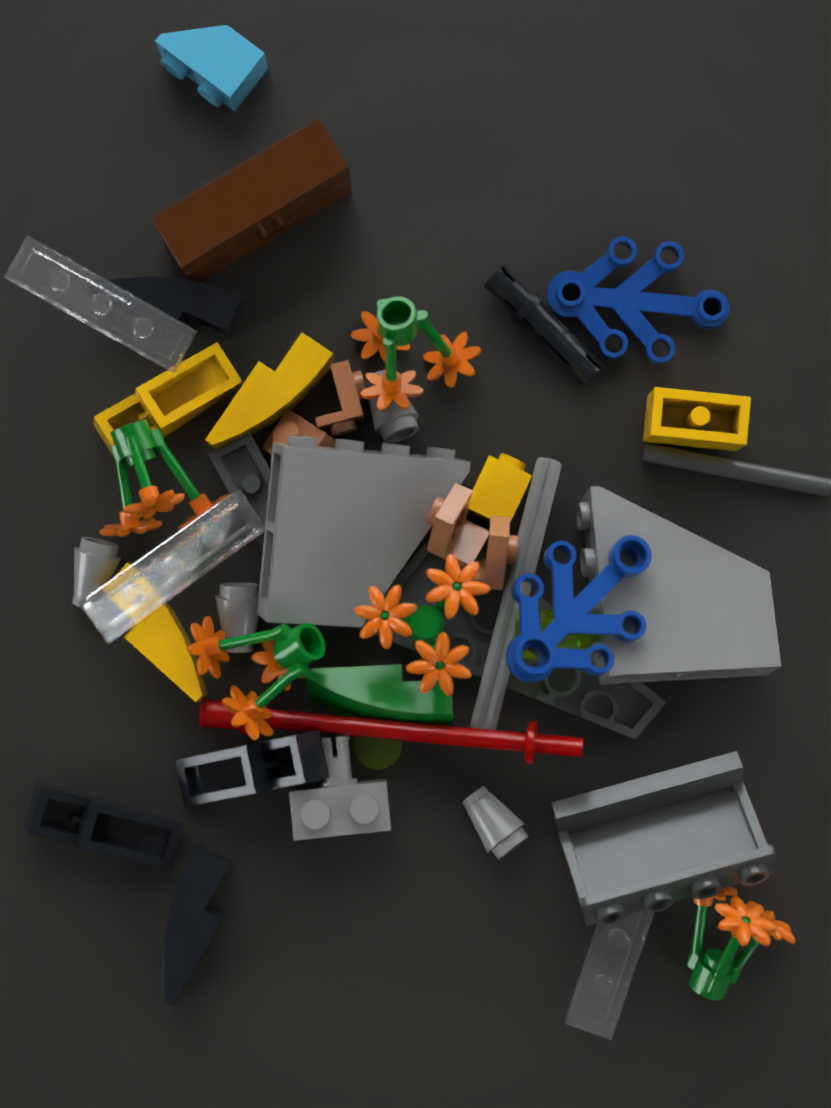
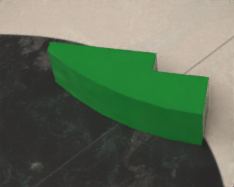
[305,664,453,726]

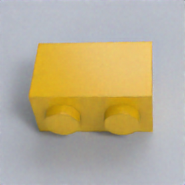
[643,387,751,451]

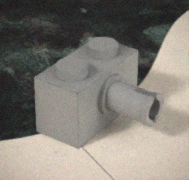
[289,735,392,841]

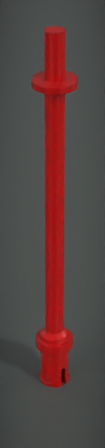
[199,697,584,765]

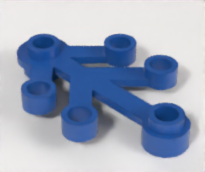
[547,236,730,365]
[506,535,652,683]

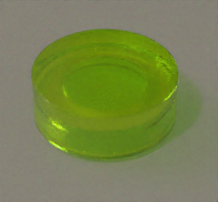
[354,736,402,770]

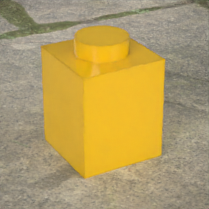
[467,453,532,524]

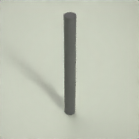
[642,443,831,497]

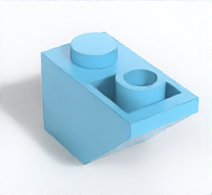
[155,25,268,112]

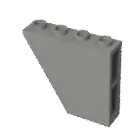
[257,435,471,627]
[576,486,781,685]

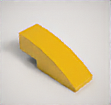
[205,332,335,449]
[94,342,243,456]
[102,562,207,702]

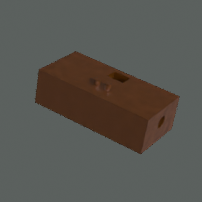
[151,117,352,282]

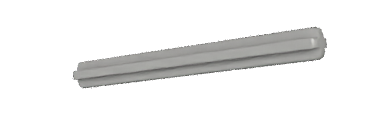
[470,457,562,730]

